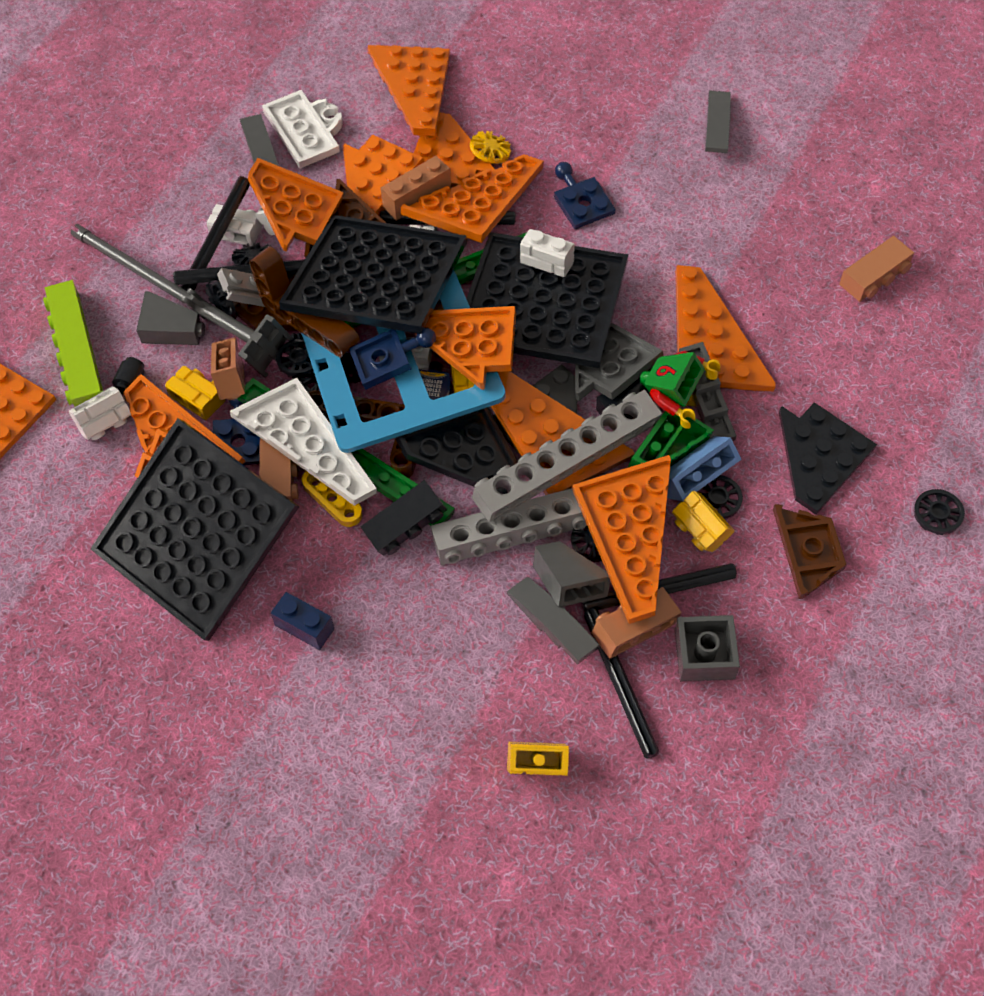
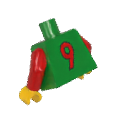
[640,351,720,429]

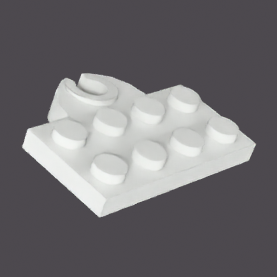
[262,90,343,168]

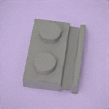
[217,268,265,307]

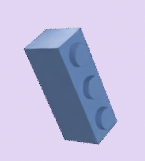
[667,436,742,501]

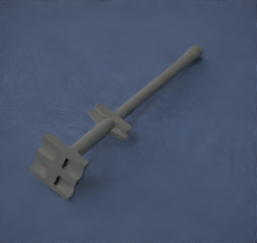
[71,224,294,378]

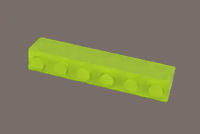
[43,280,103,407]

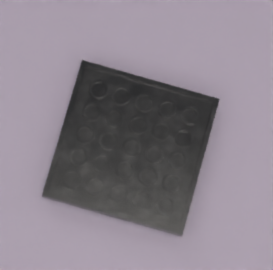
[279,215,467,334]
[467,232,628,368]
[90,418,299,641]

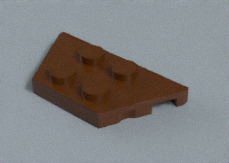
[773,504,847,599]

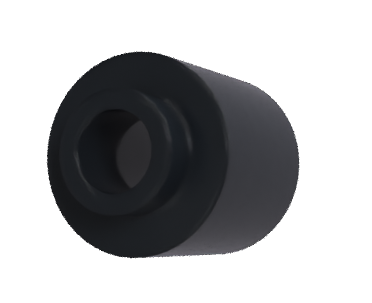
[112,357,145,394]

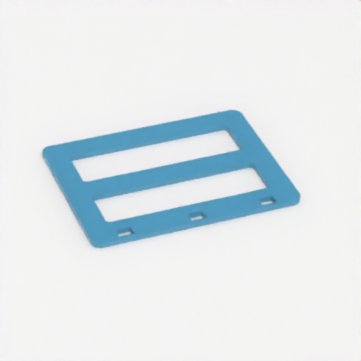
[302,270,506,453]

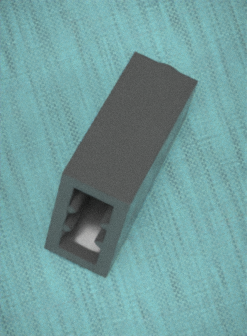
[136,292,205,345]
[533,541,610,607]

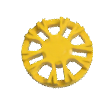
[470,131,511,164]

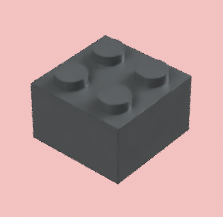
[675,615,740,682]

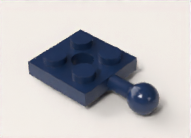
[554,162,616,229]
[349,328,436,390]
[213,399,260,465]

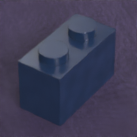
[270,592,335,650]

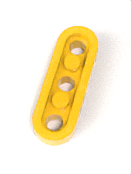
[302,471,363,527]

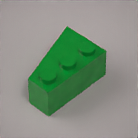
[627,411,714,468]

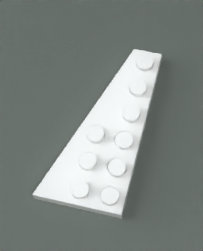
[230,378,377,505]

